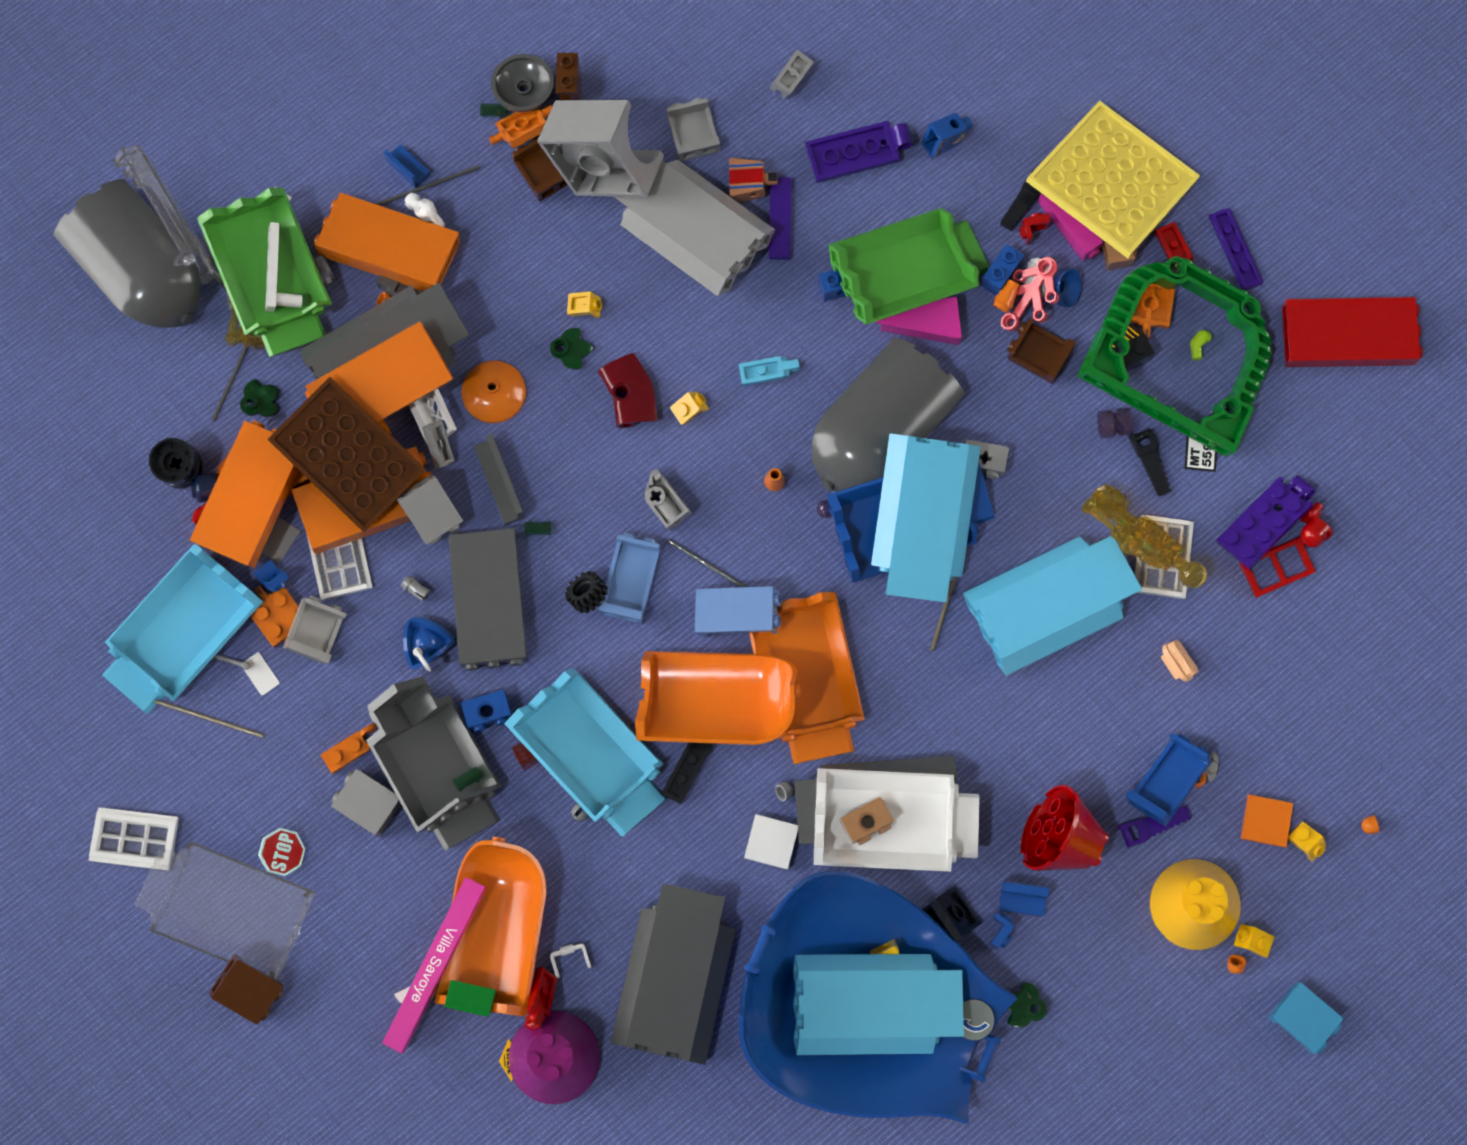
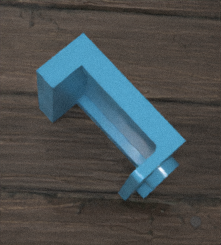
[1267,982,1344,1054]

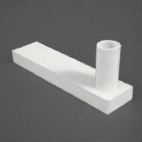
[265,222,302,312]

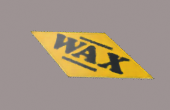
[499,1038,513,1082]

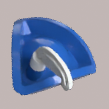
[403,617,455,672]

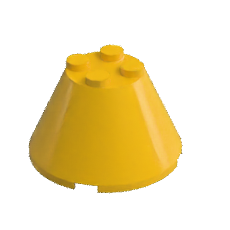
[1150,859,1241,950]

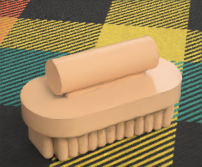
[1161,640,1199,682]

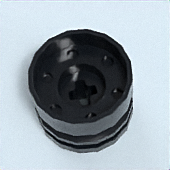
[149,438,203,489]

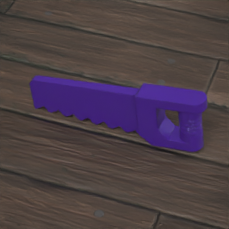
[1117,806,1191,848]

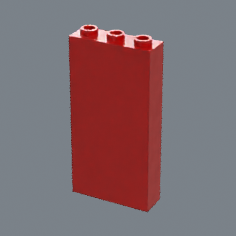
[1281,297,1423,367]

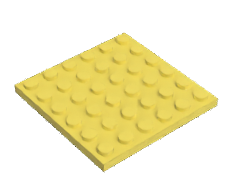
[1026,101,1200,258]

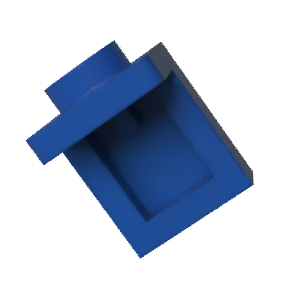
[254,560,289,592]
[989,913,1015,950]

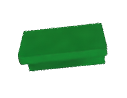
[444,980,497,1017]

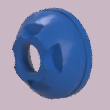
[1052,268,1082,308]

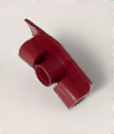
[598,353,658,428]

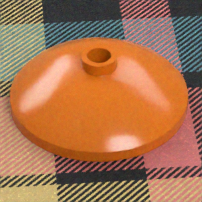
[461,361,526,424]

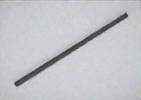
[374,165,480,206]
[211,335,254,421]
[668,539,747,587]

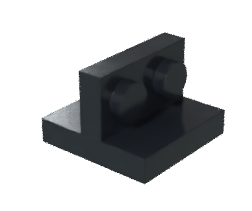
[922,886,982,941]

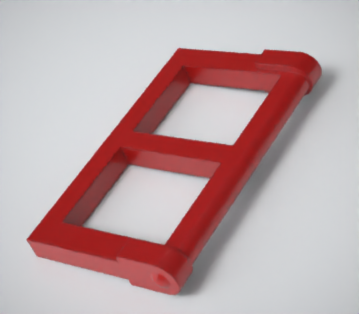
[1239,537,1316,598]

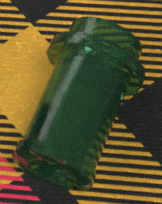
[480,103,507,119]
[524,520,551,537]
[453,766,483,792]

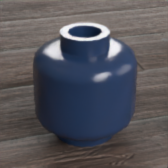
[191,474,218,503]

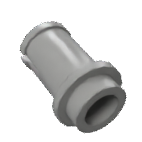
[401,575,430,602]

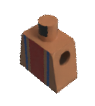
[729,158,778,203]

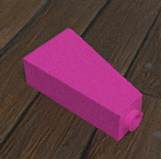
[1038,193,1103,261]
[876,297,962,345]

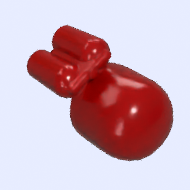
[1300,502,1333,548]

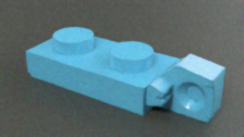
[738,356,800,387]

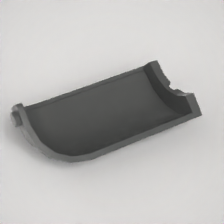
[53,179,201,328]
[812,337,965,492]

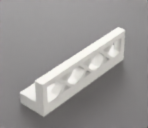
[409,389,457,444]

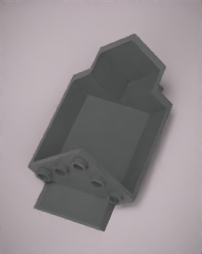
[366,676,502,851]

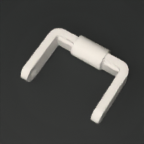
[550,944,591,978]

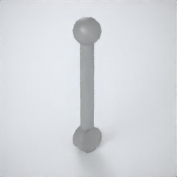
[211,655,250,670]

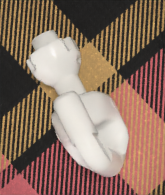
[405,193,445,227]

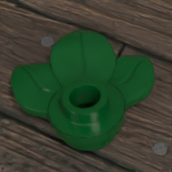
[550,328,593,370]
[240,379,279,417]
[1007,982,1047,1028]

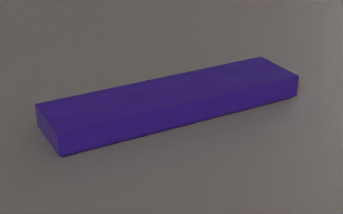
[769,177,791,260]
[1209,207,1263,291]

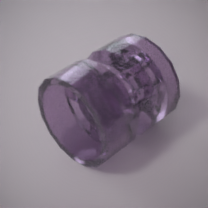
[1097,407,1133,439]

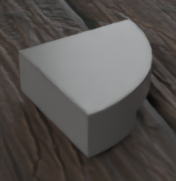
[1205,752,1219,783]

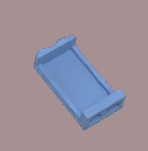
[598,533,661,624]
[695,586,781,637]

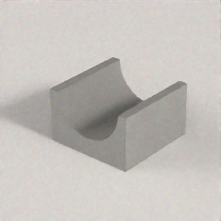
[537,100,664,197]

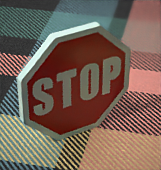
[258,828,306,876]

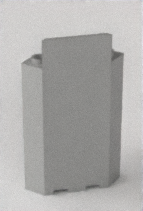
[613,159,775,296]

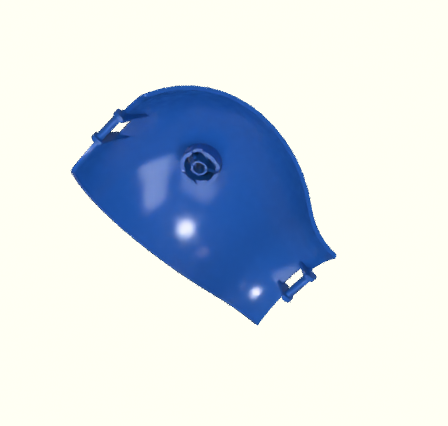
[739,871,1017,1124]

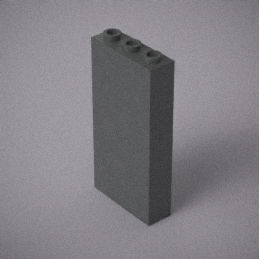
[449,528,528,671]

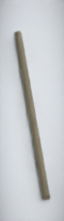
[930,576,957,652]
[154,700,264,738]

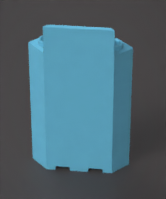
[871,434,981,602]
[963,535,1142,676]
[102,544,263,714]
[504,668,667,837]
[792,954,964,1055]

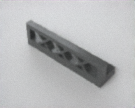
[474,434,525,526]

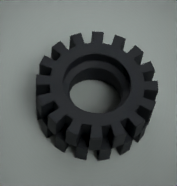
[565,571,608,613]

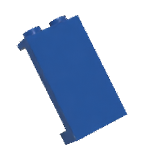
[1125,733,1212,827]

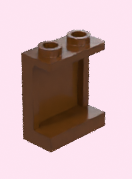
[556,53,582,100]
[511,136,568,202]
[1007,318,1076,384]
[209,954,283,1025]

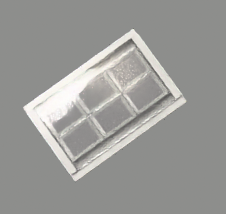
[1134,515,1194,599]
[306,533,373,601]
[89,807,179,871]

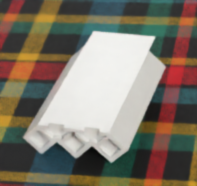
[814,768,979,872]

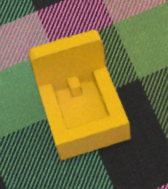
[670,392,709,425]
[1288,821,1327,862]
[1234,924,1274,958]

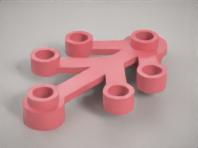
[1001,257,1059,331]

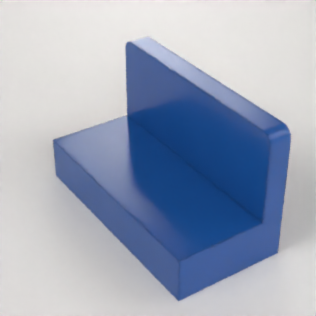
[383,144,431,188]
[999,882,1049,917]

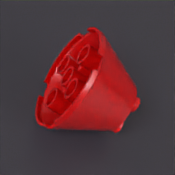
[1020,785,1109,871]

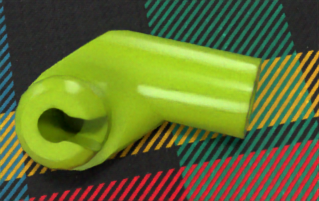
[1190,330,1212,361]

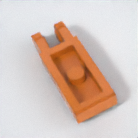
[321,723,376,774]

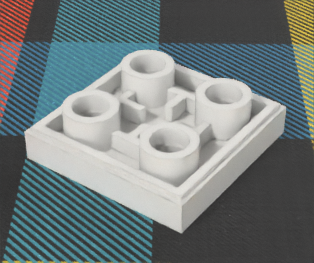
[744,814,798,870]

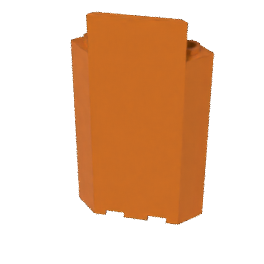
[749,592,865,765]

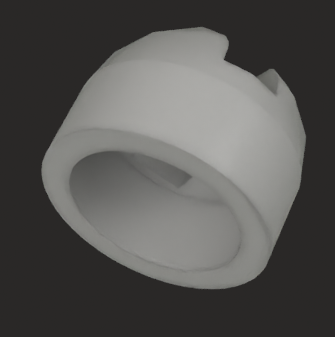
[775,782,795,801]
[571,803,589,822]

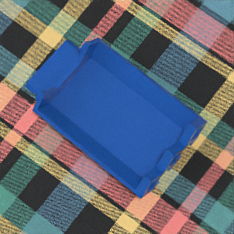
[827,462,994,583]

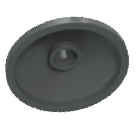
[491,54,554,112]

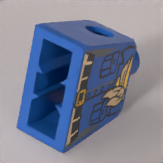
[921,113,973,160]

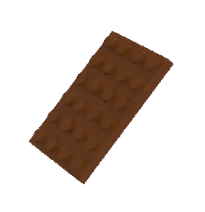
[267,377,426,532]

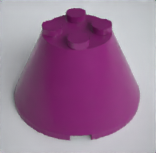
[509,1011,600,1104]

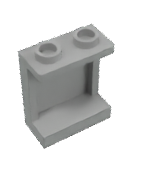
[667,98,720,161]
[396,474,463,545]
[283,596,347,664]
[331,769,401,838]

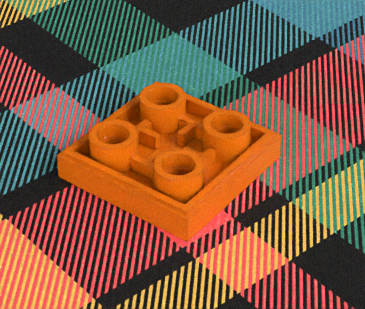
[1240,794,1293,848]

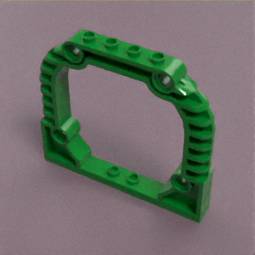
[1077,256,1272,457]

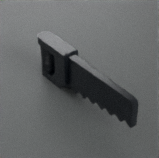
[1000,169,1041,231]
[1128,428,1172,496]

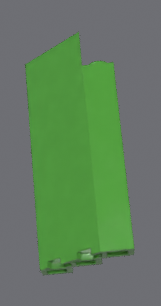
[197,188,332,357]
[828,208,990,325]

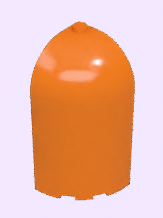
[635,651,801,745]
[435,837,546,1017]

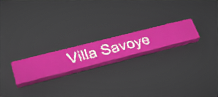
[382,877,487,1054]

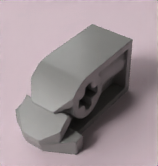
[645,469,693,531]

